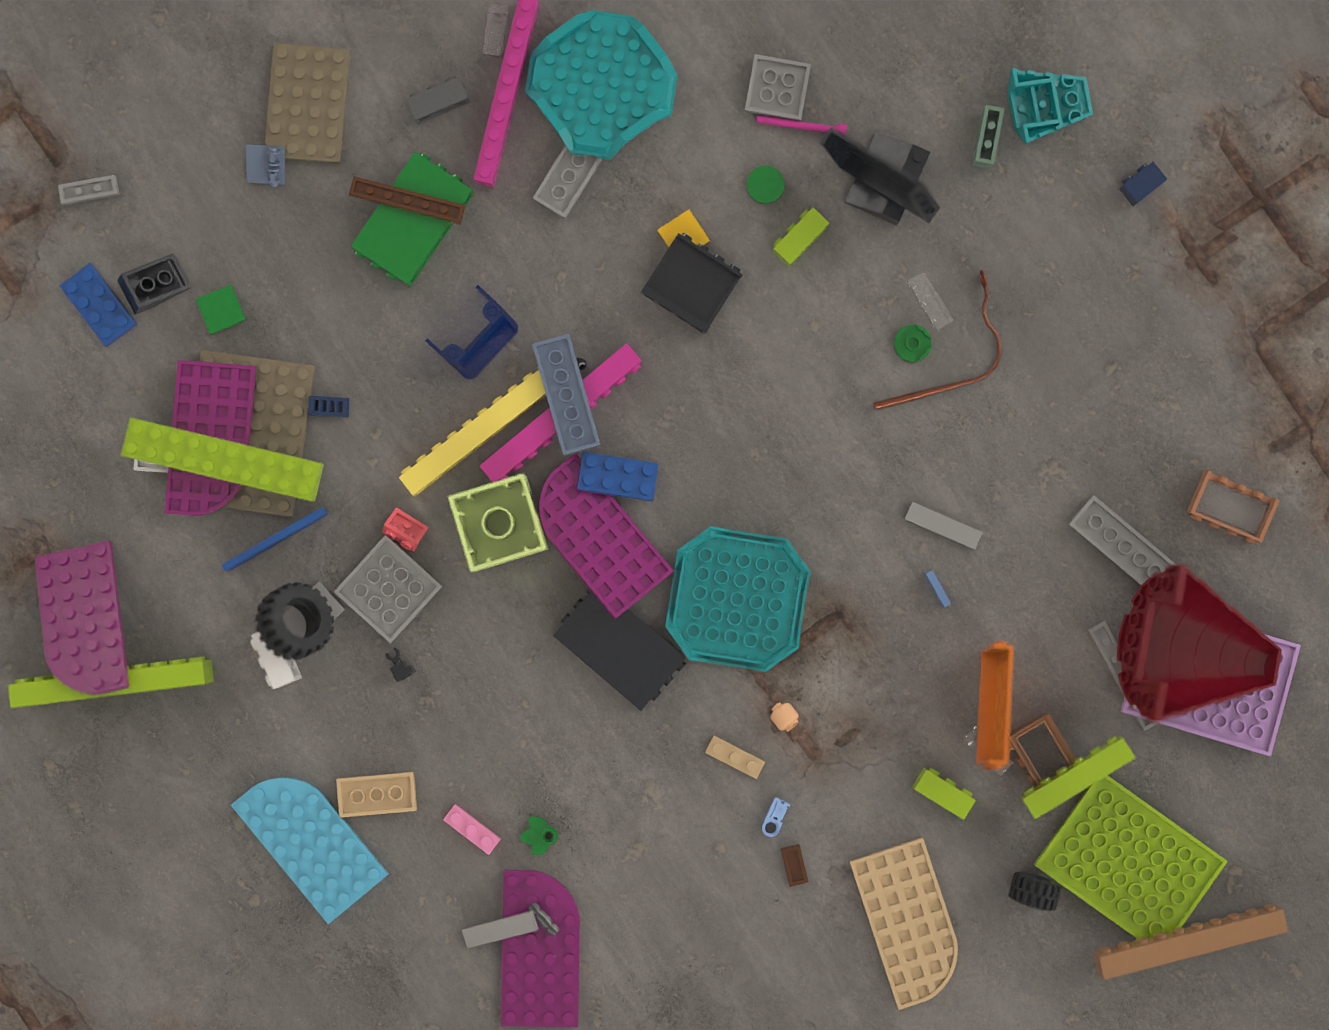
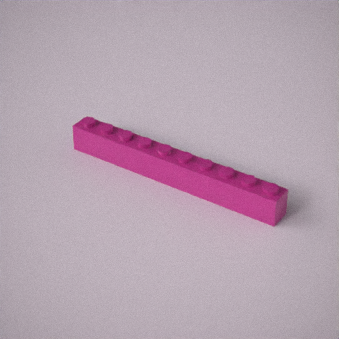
[474,0,539,188]
[479,343,642,483]

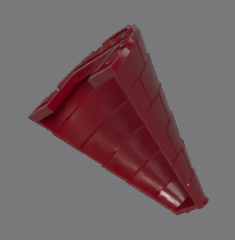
[1117,564,1282,722]

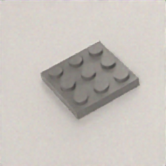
[745,54,811,121]

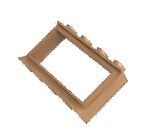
[1009,713,1076,786]

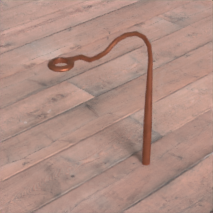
[873,270,1001,410]

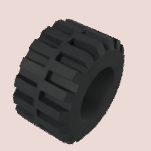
[1008,871,1062,911]

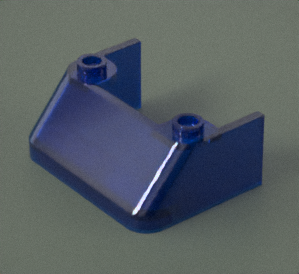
[425,285,518,380]

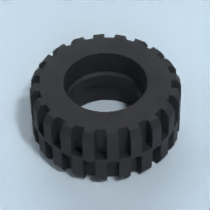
[255,582,334,660]

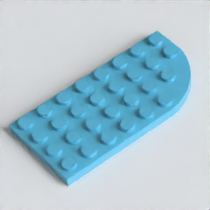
[231,777,389,924]

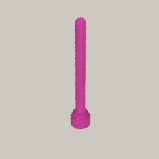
[756,115,847,135]

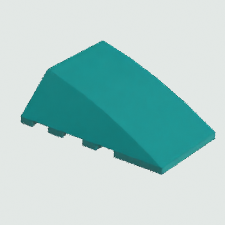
[1007,68,1093,144]

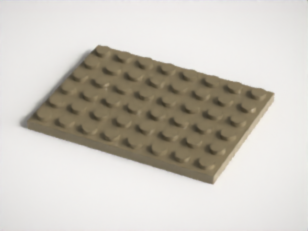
[199,350,316,517]

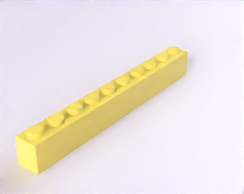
[399,368,546,496]

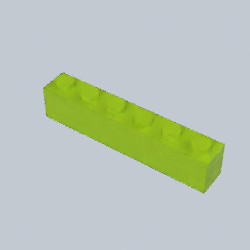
[1020,735,1136,819]

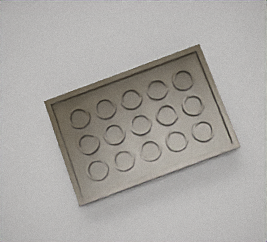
[265,43,351,164]

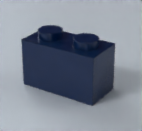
[1119,162,1167,206]

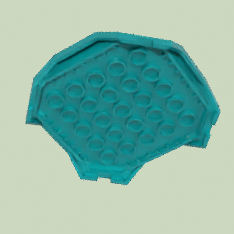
[525,10,678,160]
[665,526,811,672]

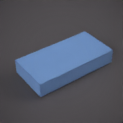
[924,570,951,607]

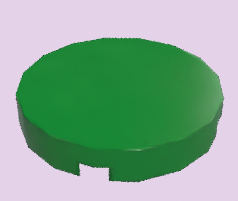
[747,166,784,204]
[893,325,932,363]

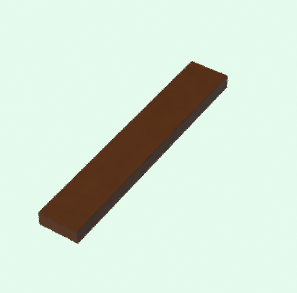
[349,176,466,225]

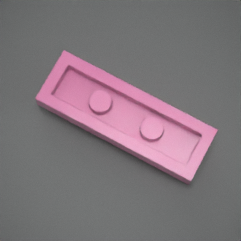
[443,804,501,855]

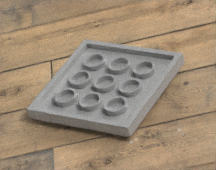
[334,535,443,644]

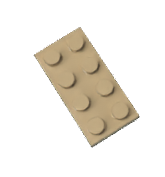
[336,771,417,818]

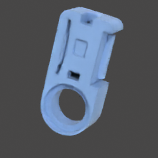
[762,797,790,837]

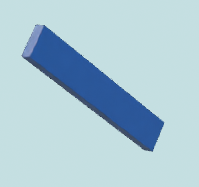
[222,507,329,571]

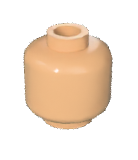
[770,702,799,732]

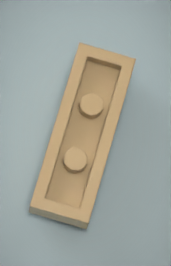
[705,735,765,779]

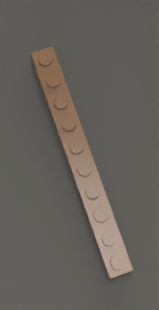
[1093,904,1288,980]

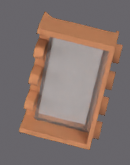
[1185,470,1280,544]

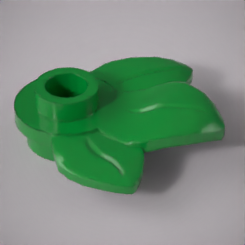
[520,816,558,855]

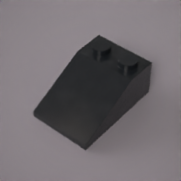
[117,254,191,315]

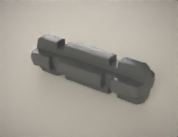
[528,902,559,936]

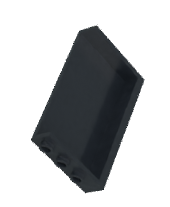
[820,127,940,223]
[553,588,686,711]

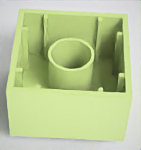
[448,474,549,572]

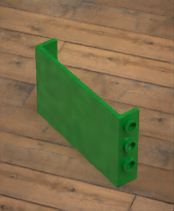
[351,152,474,287]

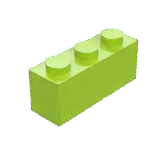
[772,208,829,267]
[912,767,976,820]

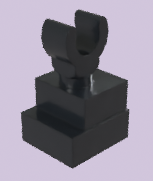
[385,648,416,682]

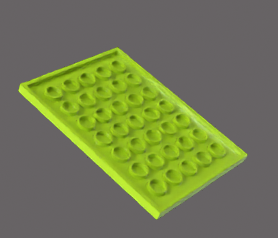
[1033,775,1228,938]

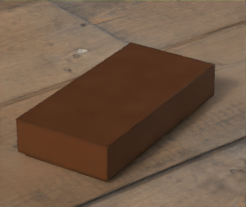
[781,844,809,887]

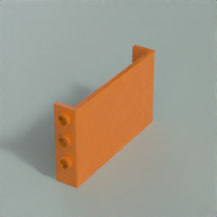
[975,641,1013,770]

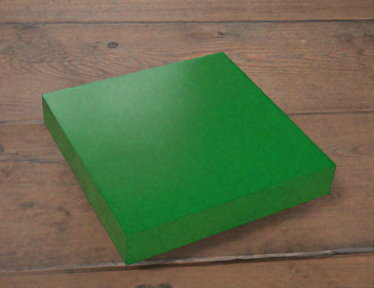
[195,284,247,335]

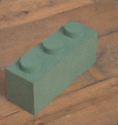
[971,105,1005,169]

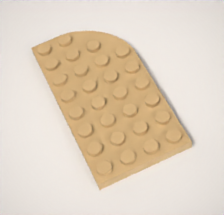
[849,837,958,1010]

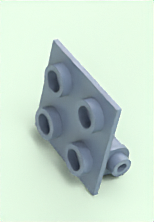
[246,144,285,187]

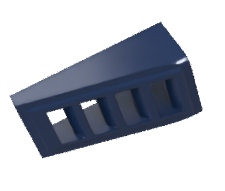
[308,396,350,417]

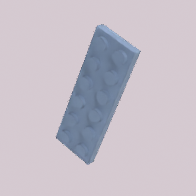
[532,334,600,456]

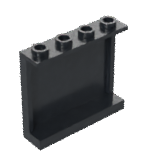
[640,233,743,334]

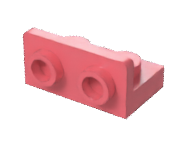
[382,507,429,552]

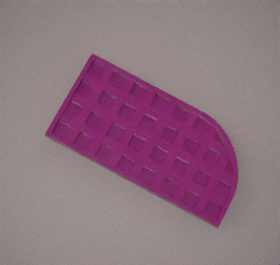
[164,360,256,516]
[538,454,674,620]
[34,541,130,695]
[501,870,580,1027]

